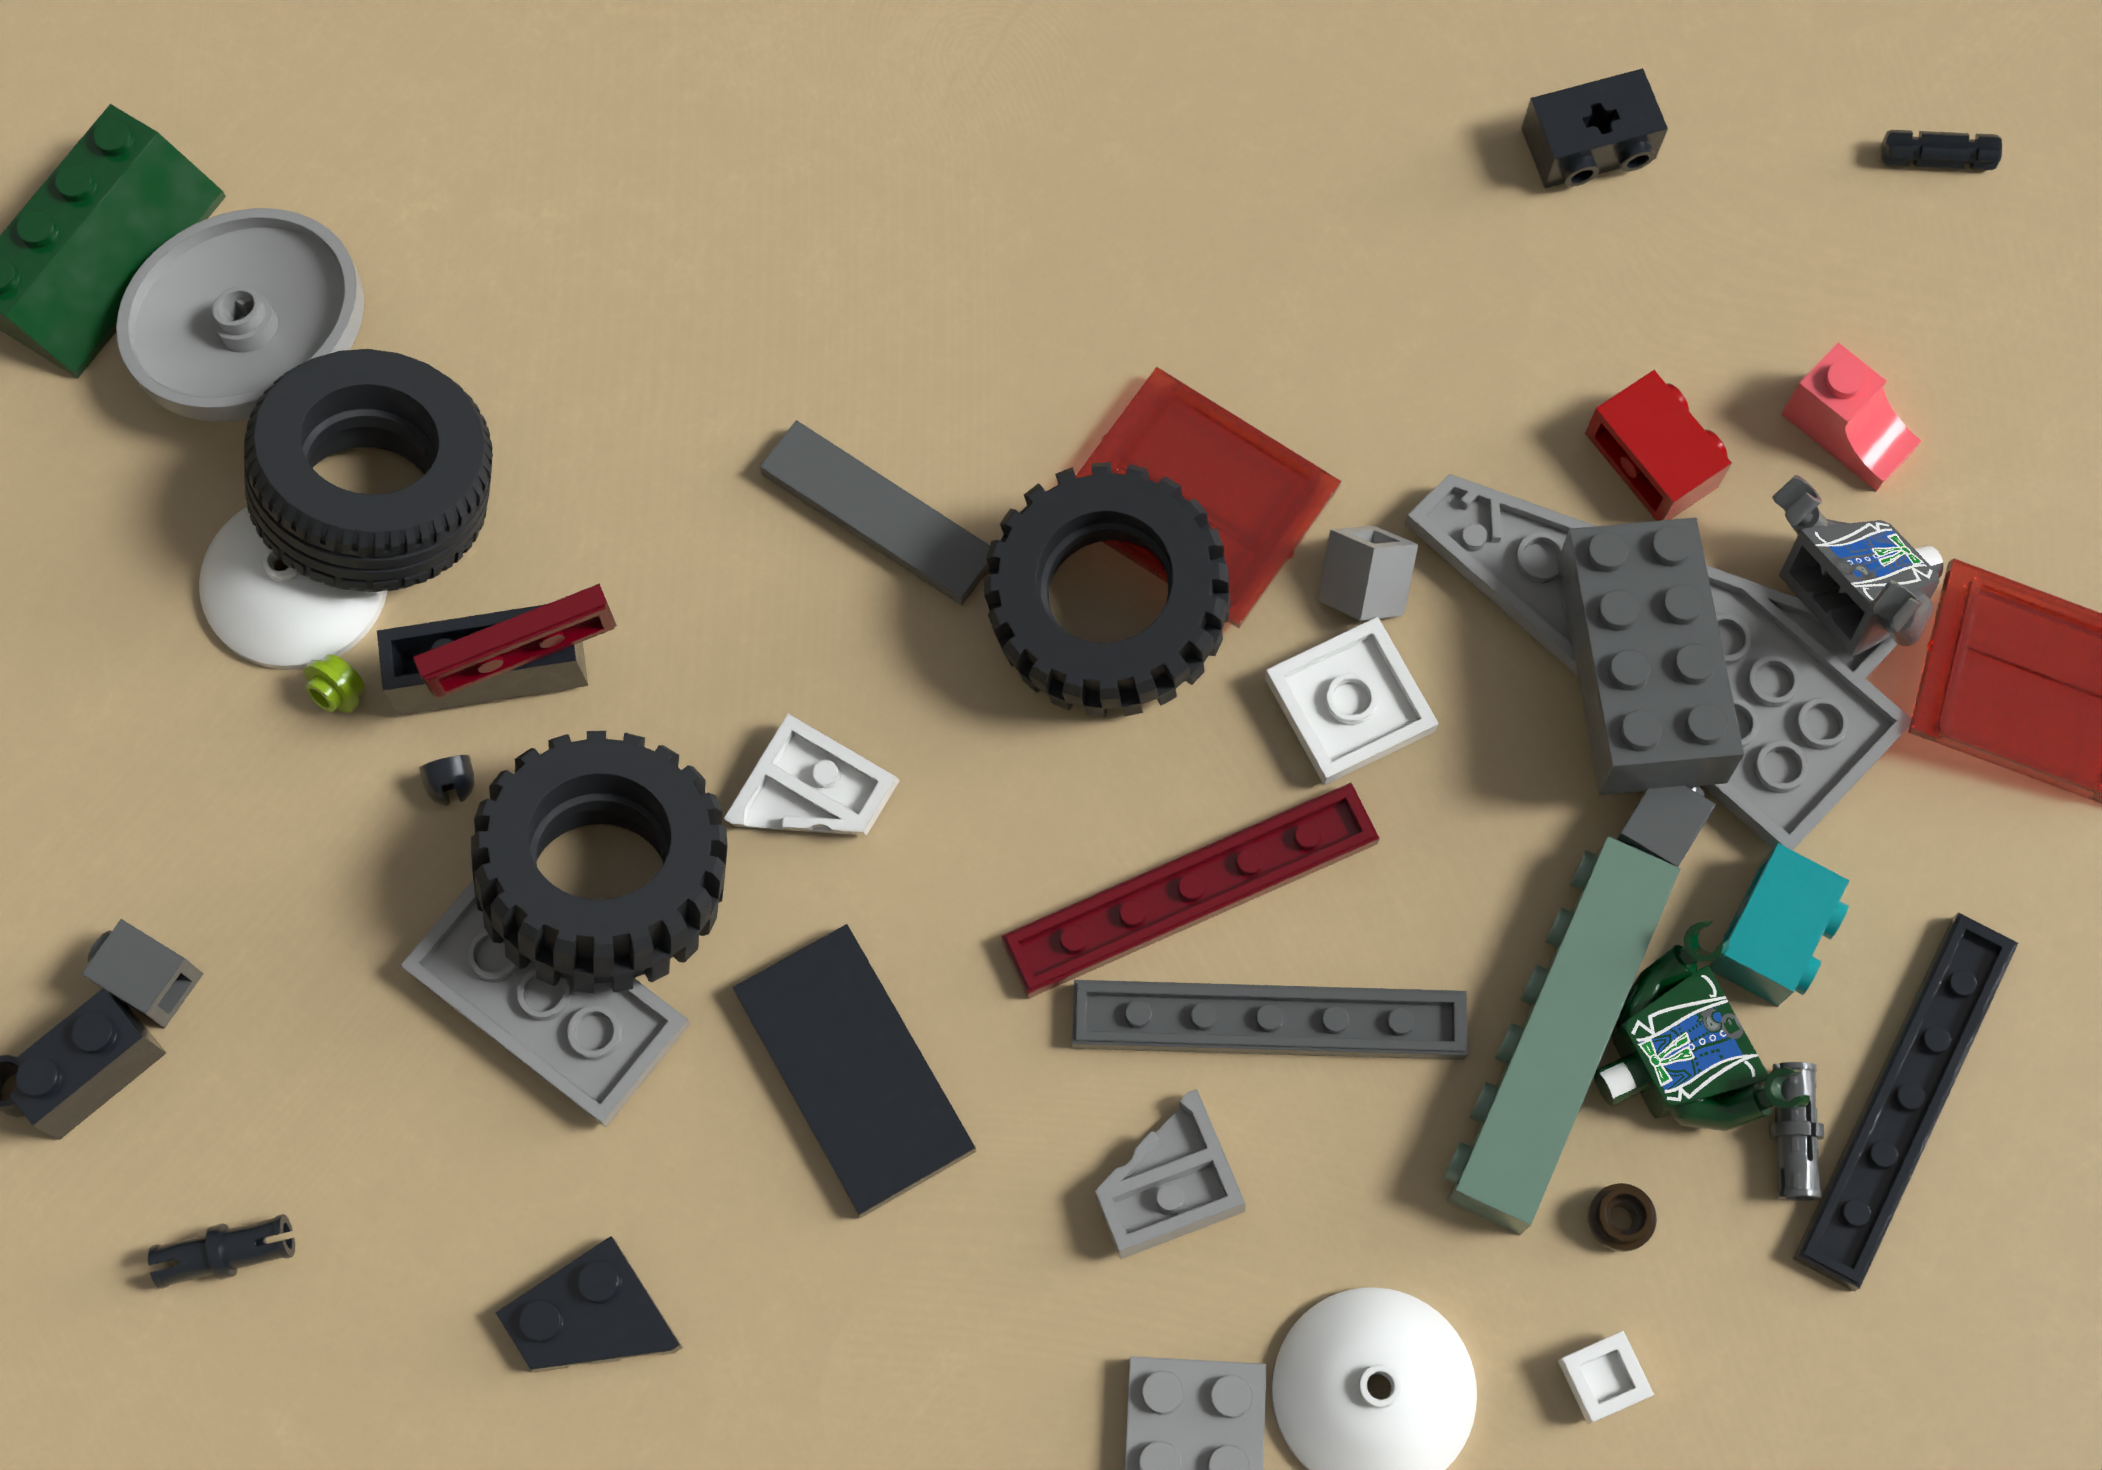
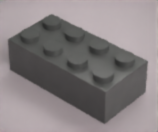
[1557,517,1744,795]

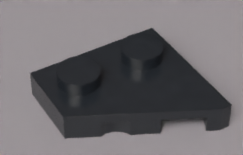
[495,1236,683,1372]

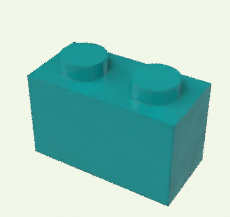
[1709,843,1850,1007]

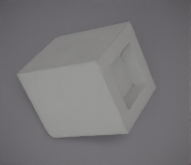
[1318,526,1418,621]

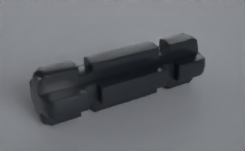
[1881,130,2003,170]

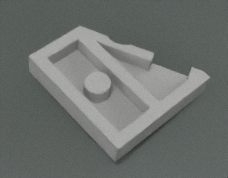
[1095,1089,1245,1259]

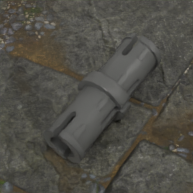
[1769,1062,1824,1201]

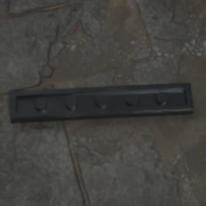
[1792,912,2018,1291]

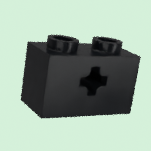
[1521,68,1668,189]

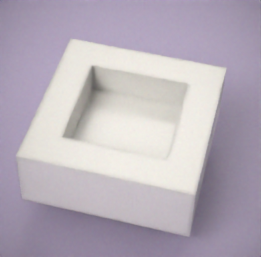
[1558,1331,1654,1424]

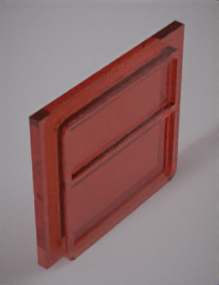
[1076,367,1341,629]
[1908,558,2102,804]

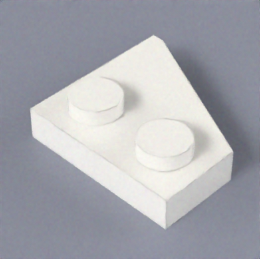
[724,714,900,835]

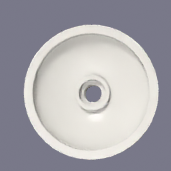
[199,507,388,670]
[1272,1287,1477,1470]

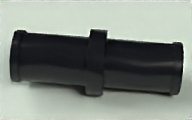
[148,1214,295,1289]

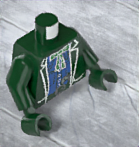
[1594,920,1810,1131]

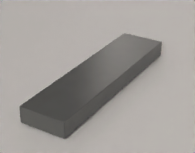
[760,420,990,606]

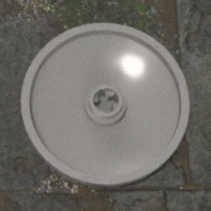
[116,208,364,422]

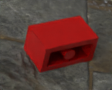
[1585,370,1732,521]

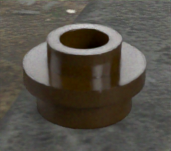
[1588,1183,1657,1252]

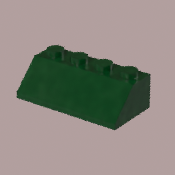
[0,104,226,378]

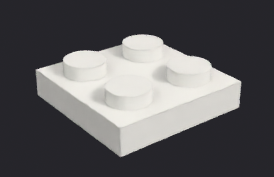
[1265,617,1439,786]

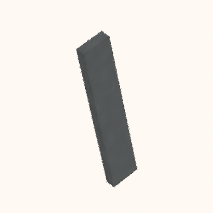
[1072,980,1468,1060]

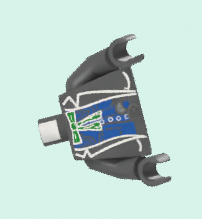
[1772,475,1944,656]

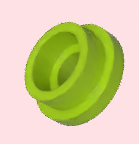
[304,654,365,713]

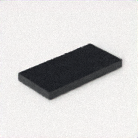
[732,924,976,1218]

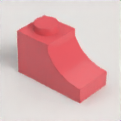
[1781,342,1921,492]

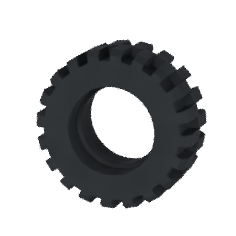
[983,462,1230,717]
[471,730,728,993]

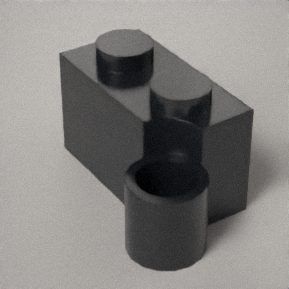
[0,988,166,1140]

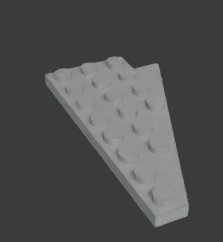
[1405,474,1914,850]

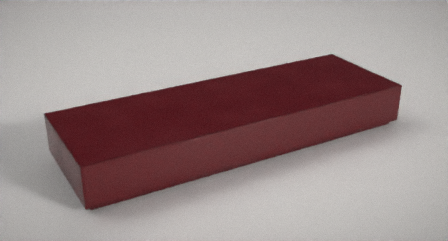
[413,583,617,699]

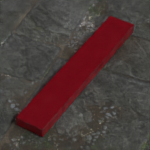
[1001,782,1380,999]

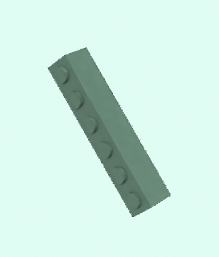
[1443,836,1681,1235]

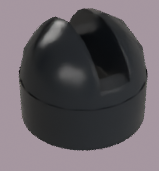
[419,755,475,806]

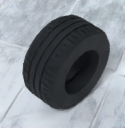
[244,349,493,592]

